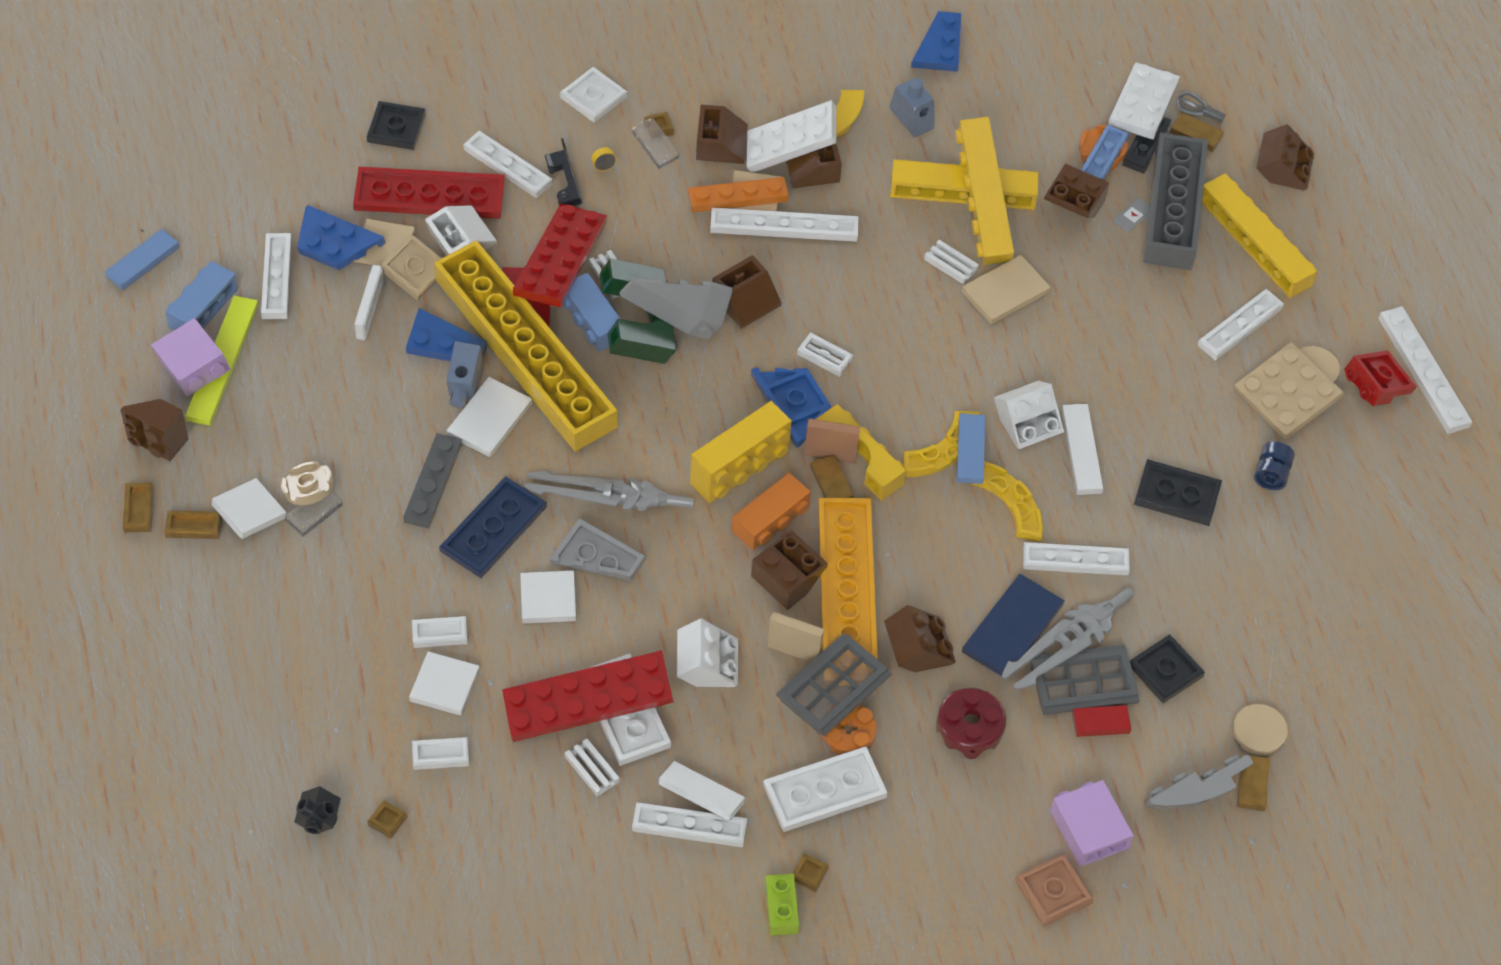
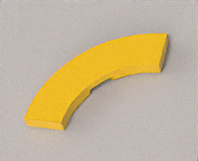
[836,90,865,138]
[903,411,980,477]
[972,461,1043,542]

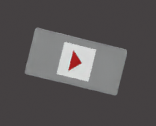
[1112,198,1149,232]

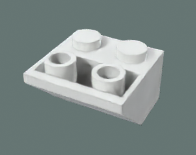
[425,206,497,256]
[994,381,1064,449]
[677,618,738,687]

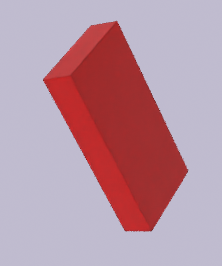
[1072,705,1131,737]

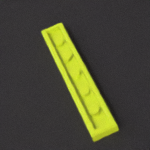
[185,296,259,426]

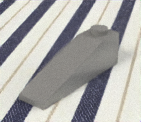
[620,278,732,340]

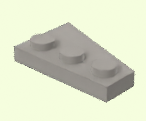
[549,518,646,581]

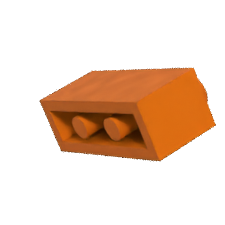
[731,473,811,551]

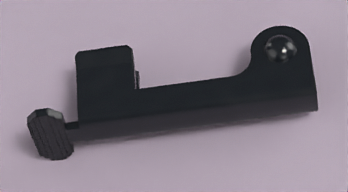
[545,138,582,206]

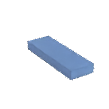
[1081,125,1129,180]
[105,229,179,291]
[957,413,985,484]

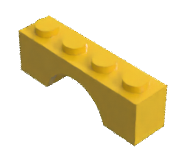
[815,404,907,501]

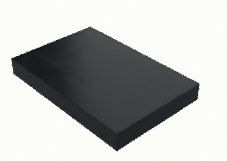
[1134,459,1222,526]

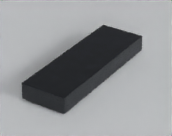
[1122,117,1171,174]

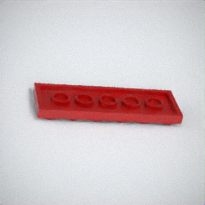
[353,166,505,219]
[513,203,607,308]
[502,650,674,742]

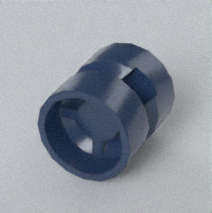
[1254,441,1295,490]

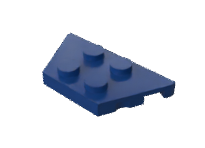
[297,205,386,270]
[751,368,831,448]

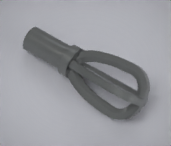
[1177,91,1226,123]

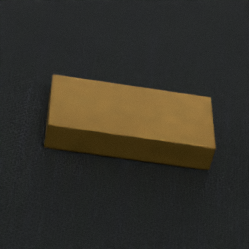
[1170,112,1224,152]
[810,455,854,498]
[123,482,153,533]
[164,510,222,539]
[1237,754,1270,811]

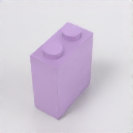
[151,318,231,397]
[1050,780,1134,867]

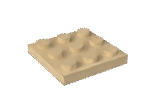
[1234,342,1343,440]

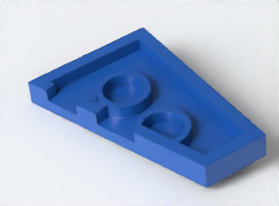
[911,11,961,72]
[406,308,487,361]

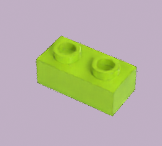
[765,873,799,936]

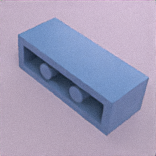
[165,261,238,330]
[562,273,620,352]

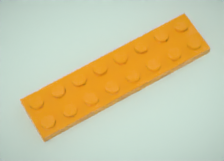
[818,498,878,686]

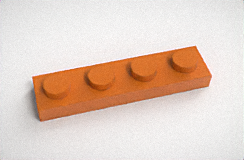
[688,177,789,213]

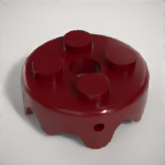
[936,688,1006,759]

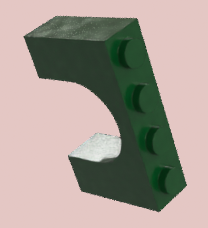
[600,258,677,364]

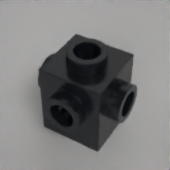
[294,786,341,834]

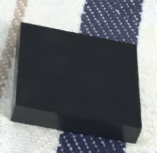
[367,101,426,150]
[1130,634,1205,704]

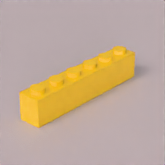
[955,117,1014,265]
[890,159,1038,210]
[1202,173,1318,298]

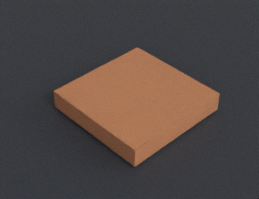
[804,419,860,464]
[1015,854,1094,927]

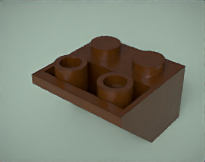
[696,104,748,164]
[1256,124,1314,190]
[785,143,842,188]
[1044,164,1109,218]
[712,255,782,329]
[120,399,189,461]
[751,530,828,610]
[884,605,956,672]

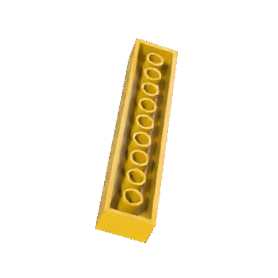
[434,240,618,452]

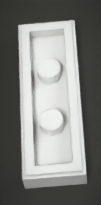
[354,265,384,340]
[659,761,745,821]

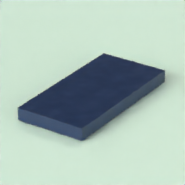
[439,476,547,578]
[962,574,1065,680]

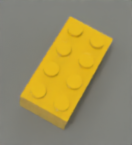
[690,401,791,504]

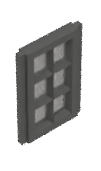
[776,633,892,737]
[1030,645,1140,715]

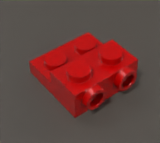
[1344,350,1417,406]

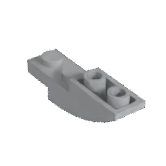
[1144,754,1254,809]

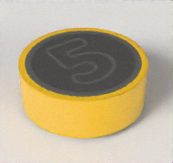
[591,147,617,171]

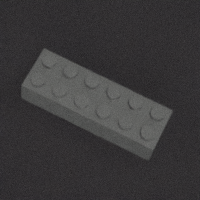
[1143,133,1208,270]

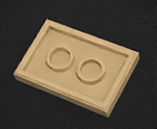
[961,255,1051,325]

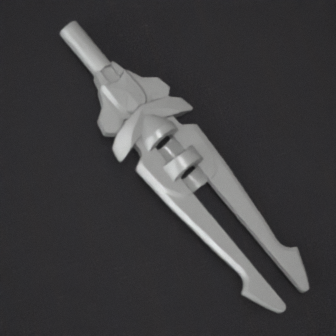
[524,470,695,511]
[1002,588,1134,690]

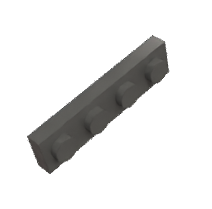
[403,433,462,529]

